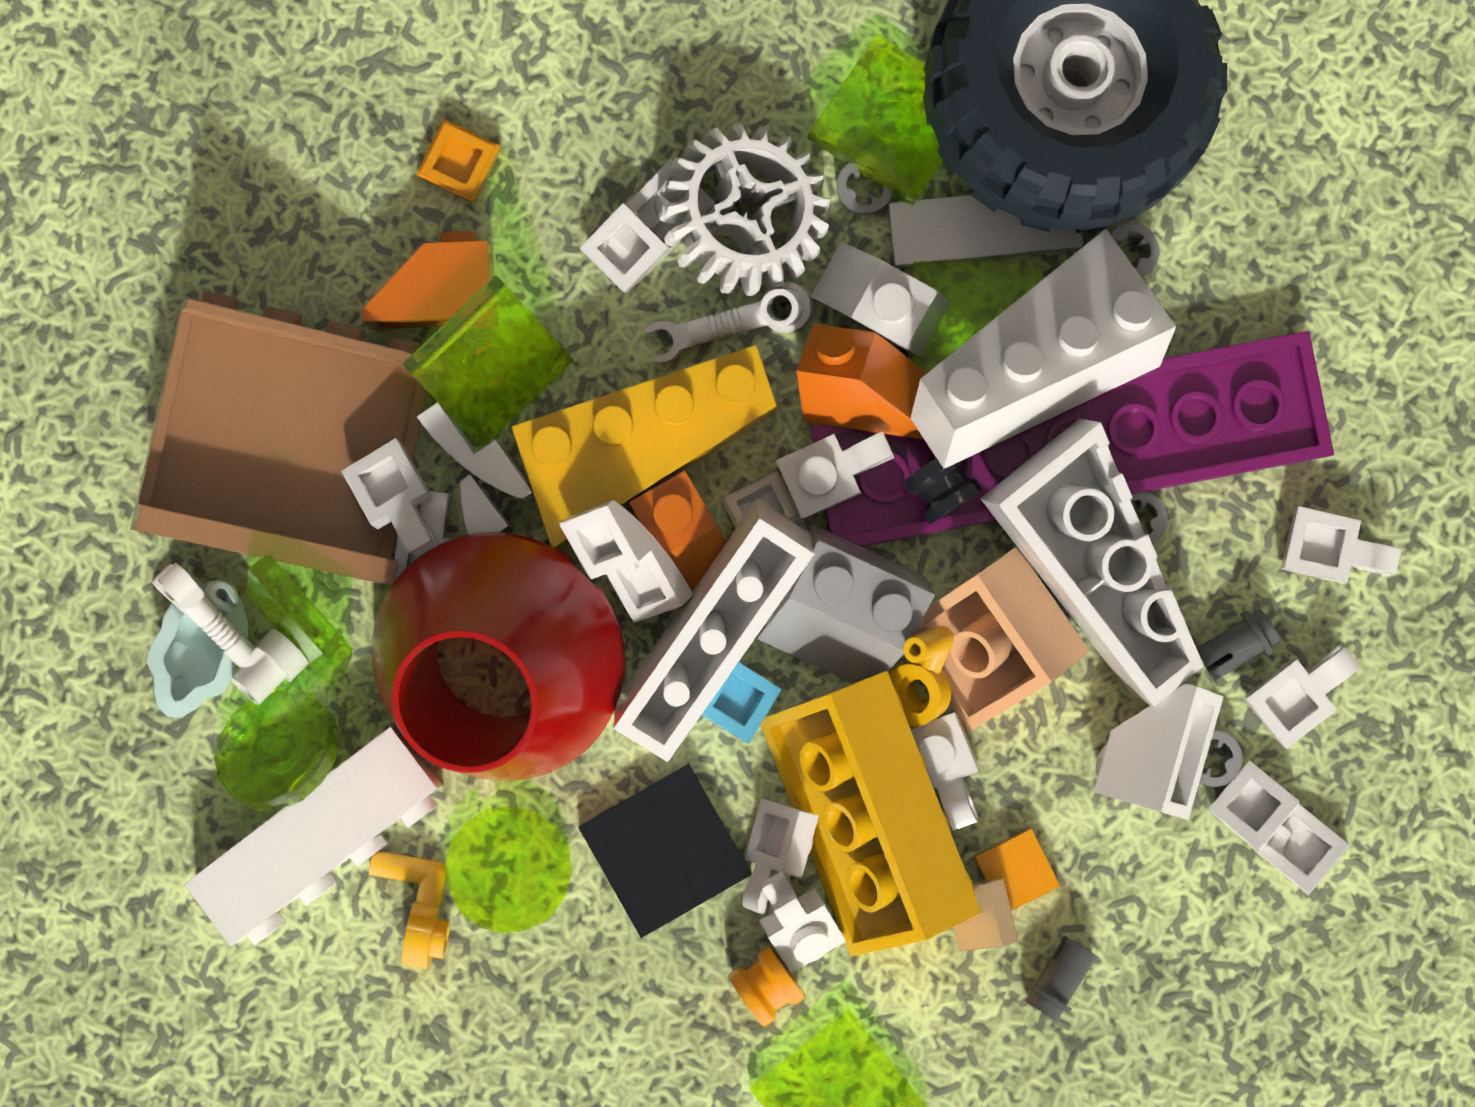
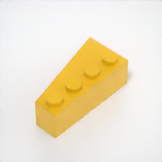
[511,345,777,550]

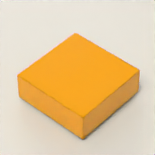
[416,118,501,204]
[973,828,1060,911]

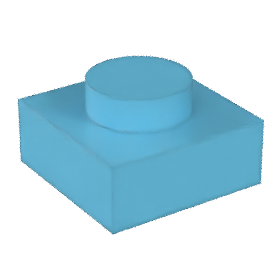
[701,662,782,744]

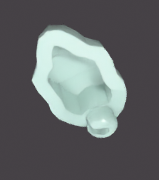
[146,580,248,718]

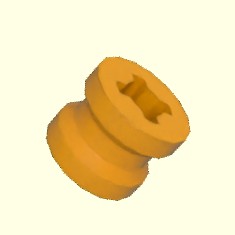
[728,945,806,1027]

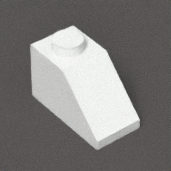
[811,241,951,358]
[1094,683,1224,820]

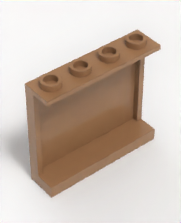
[130,291,442,586]

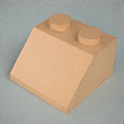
[914,546,1090,732]

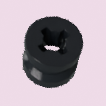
[901,458,983,525]

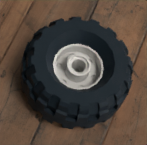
[923,0,1228,233]

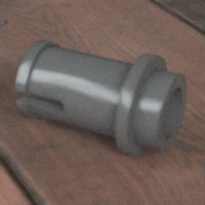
[1196,609,1281,682]
[1024,935,1098,1022]

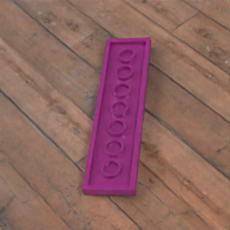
[810,331,1335,547]

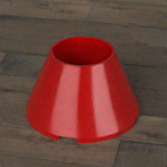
[371,532,625,781]

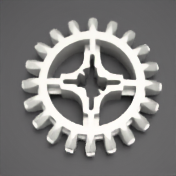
[658,122,830,296]

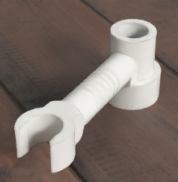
[643,282,814,362]
[151,562,309,705]

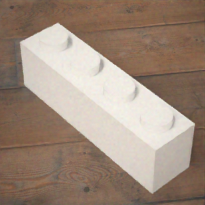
[613,499,814,762]
[184,726,444,946]

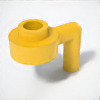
[889,625,954,727]
[369,851,451,970]

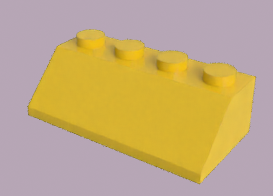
[760,671,982,957]

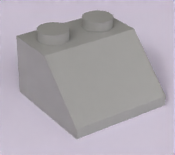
[756,524,935,683]

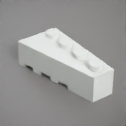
[910,229,1176,469]
[980,418,1204,707]

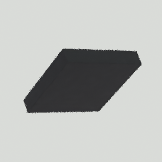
[578,763,752,938]

